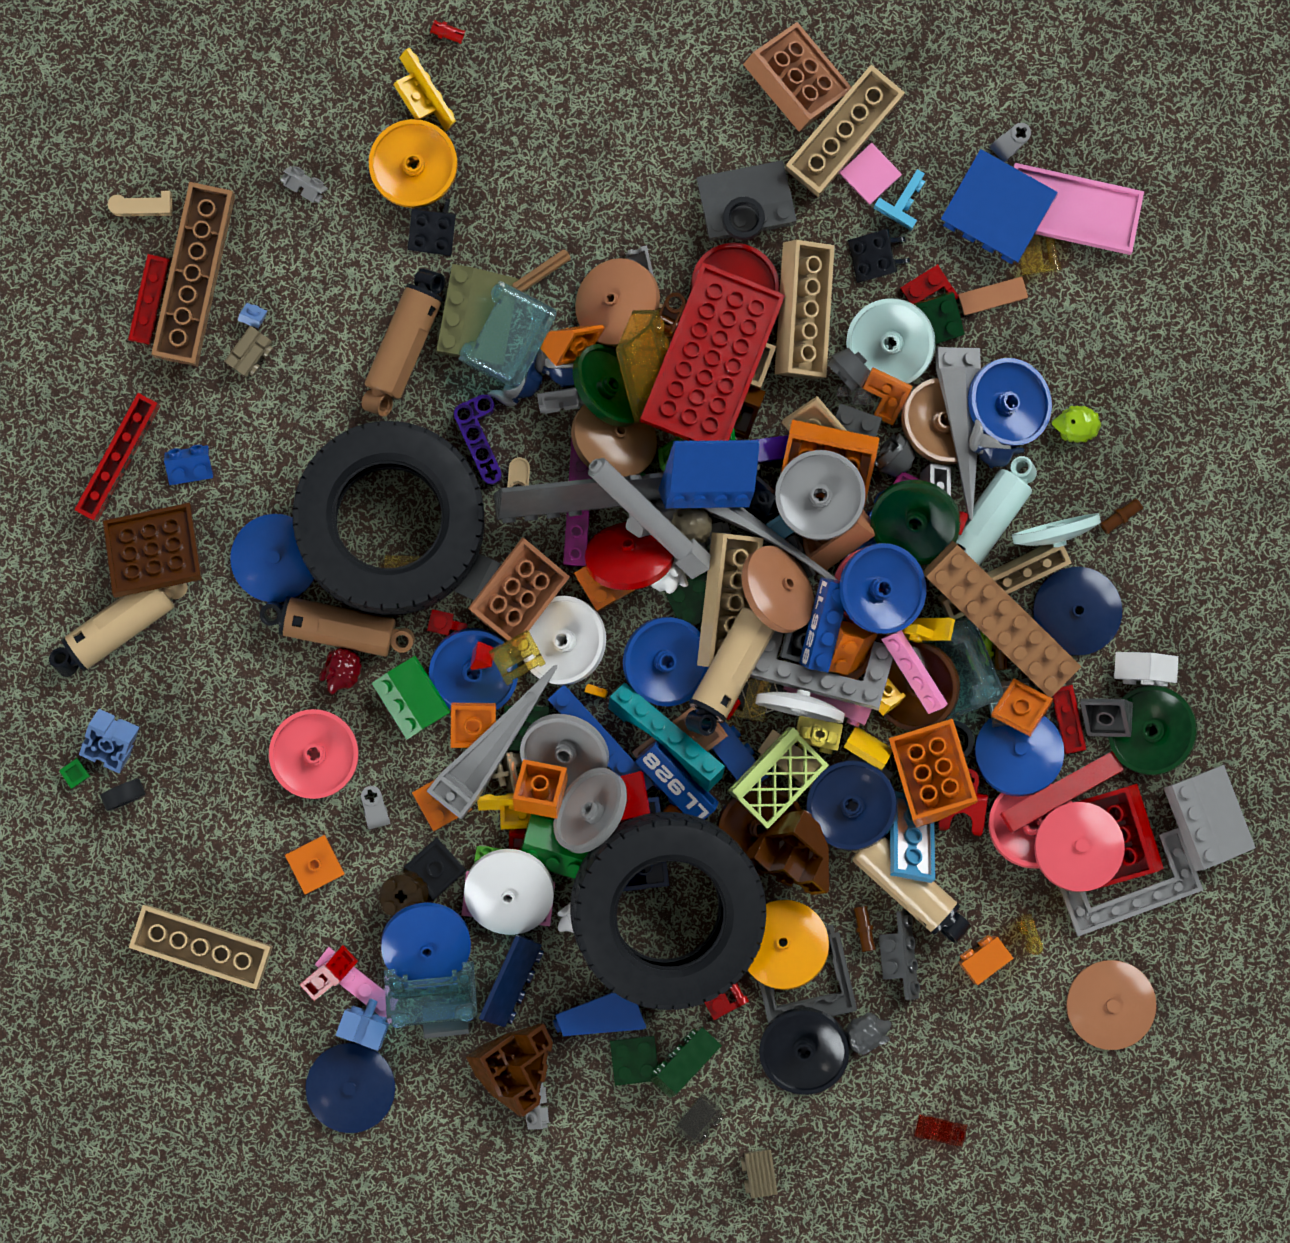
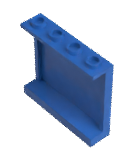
[941,149,1058,264]

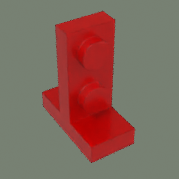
[299,945,358,1001]

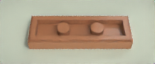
[958,276,1028,316]

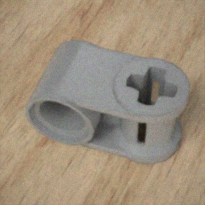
[989,123,1031,162]
[361,786,390,830]

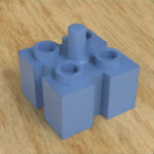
[79,709,139,773]
[335,998,390,1051]

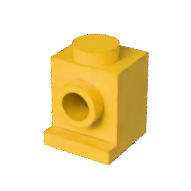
[879,679,906,716]

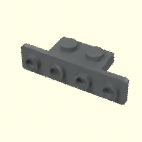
[879,910,920,1000]

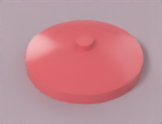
[269,709,359,799]
[988,784,1072,869]
[1034,802,1125,892]

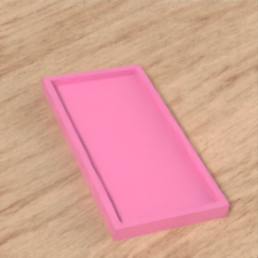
[1014,163,1144,255]

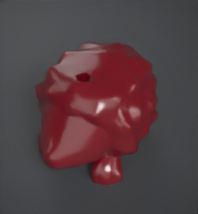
[319,648,362,694]

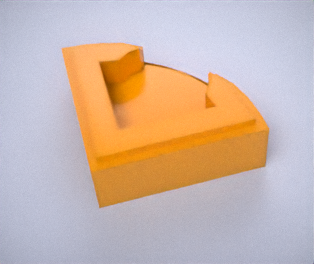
[584,684,608,699]

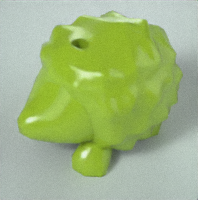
[1052,406,1101,443]

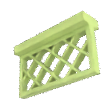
[727,727,829,829]

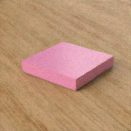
[839,143,902,205]

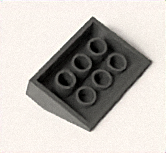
[696,160,797,242]

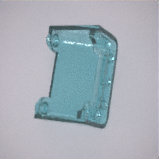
[458,281,556,388]
[909,617,1003,721]
[384,962,478,1028]

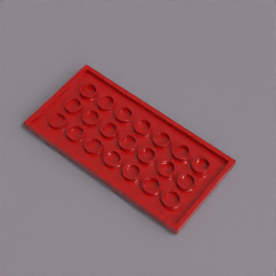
[640,263,785,441]

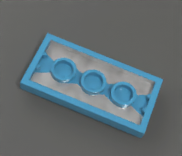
[890,791,935,883]

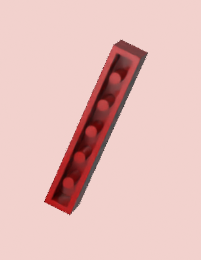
[74,393,161,523]

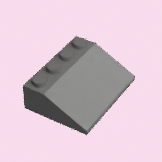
[1164,765,1256,871]

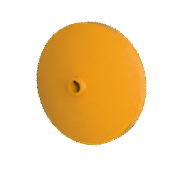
[369,119,458,208]
[748,900,829,990]

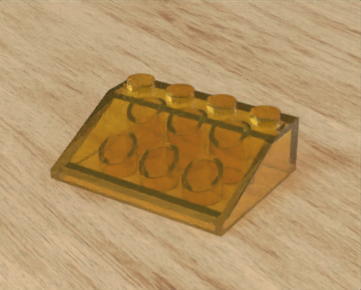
[616,310,669,423]

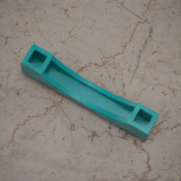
[608,682,725,792]

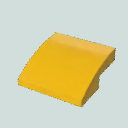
[844,727,892,771]

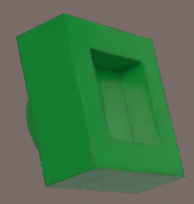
[59,758,91,789]

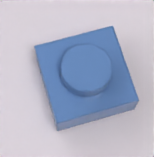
[238,303,267,328]

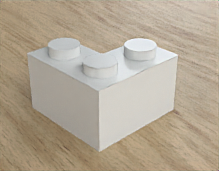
[1114,652,1179,687]

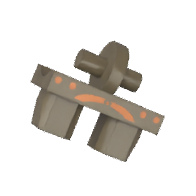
[492,752,522,793]

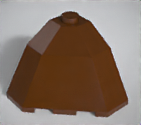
[745,810,829,895]
[466,1023,553,1117]

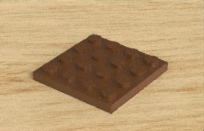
[103,502,202,598]

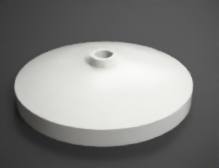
[519,596,606,685]
[755,689,845,723]
[464,849,554,935]

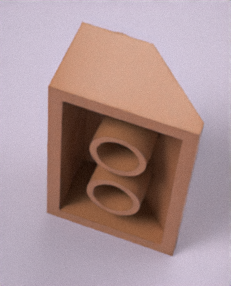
[801,509,875,570]

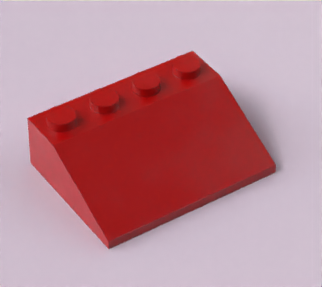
[1077,783,1164,889]

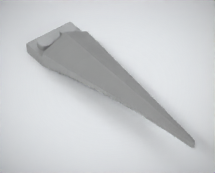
[935,347,981,522]
[704,507,839,581]
[427,665,557,819]

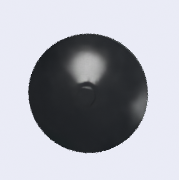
[759,1007,849,1095]

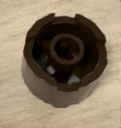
[379,870,429,917]

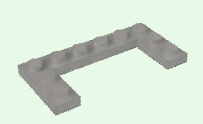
[750,631,893,711]
[1059,828,1203,936]

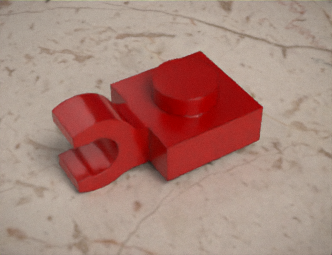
[427,609,468,636]

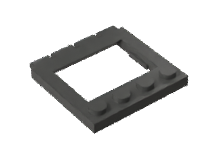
[759,924,857,1024]

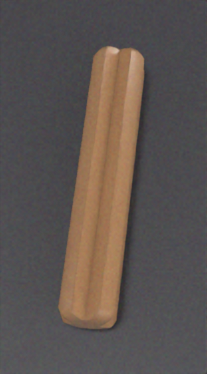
[512,250,571,294]

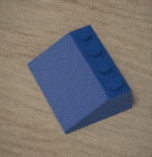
[658,440,760,509]

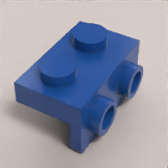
[164,445,213,485]

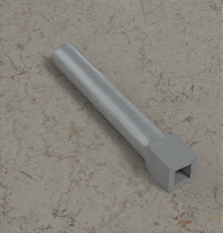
[588,458,711,579]

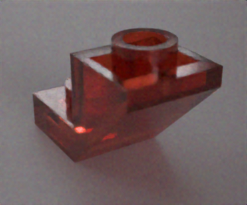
[914,1114,967,1147]

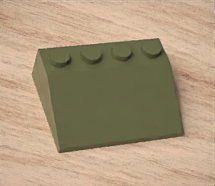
[436,264,519,365]

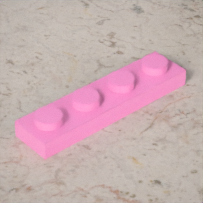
[881,630,948,714]
[315,947,399,1018]

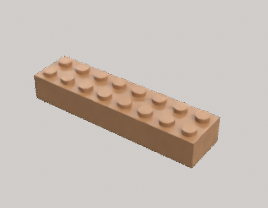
[151,182,236,367]
[923,541,1081,697]

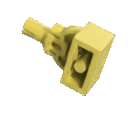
[796,716,843,755]

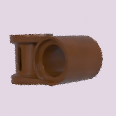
[652,293,685,338]

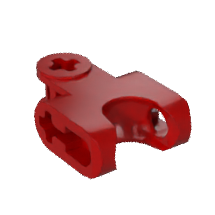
[938,768,988,836]

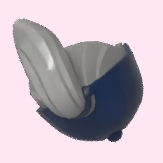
[535,341,575,387]
[488,352,542,407]
[969,420,1025,468]

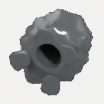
[845,1012,892,1055]

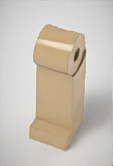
[108,191,172,216]

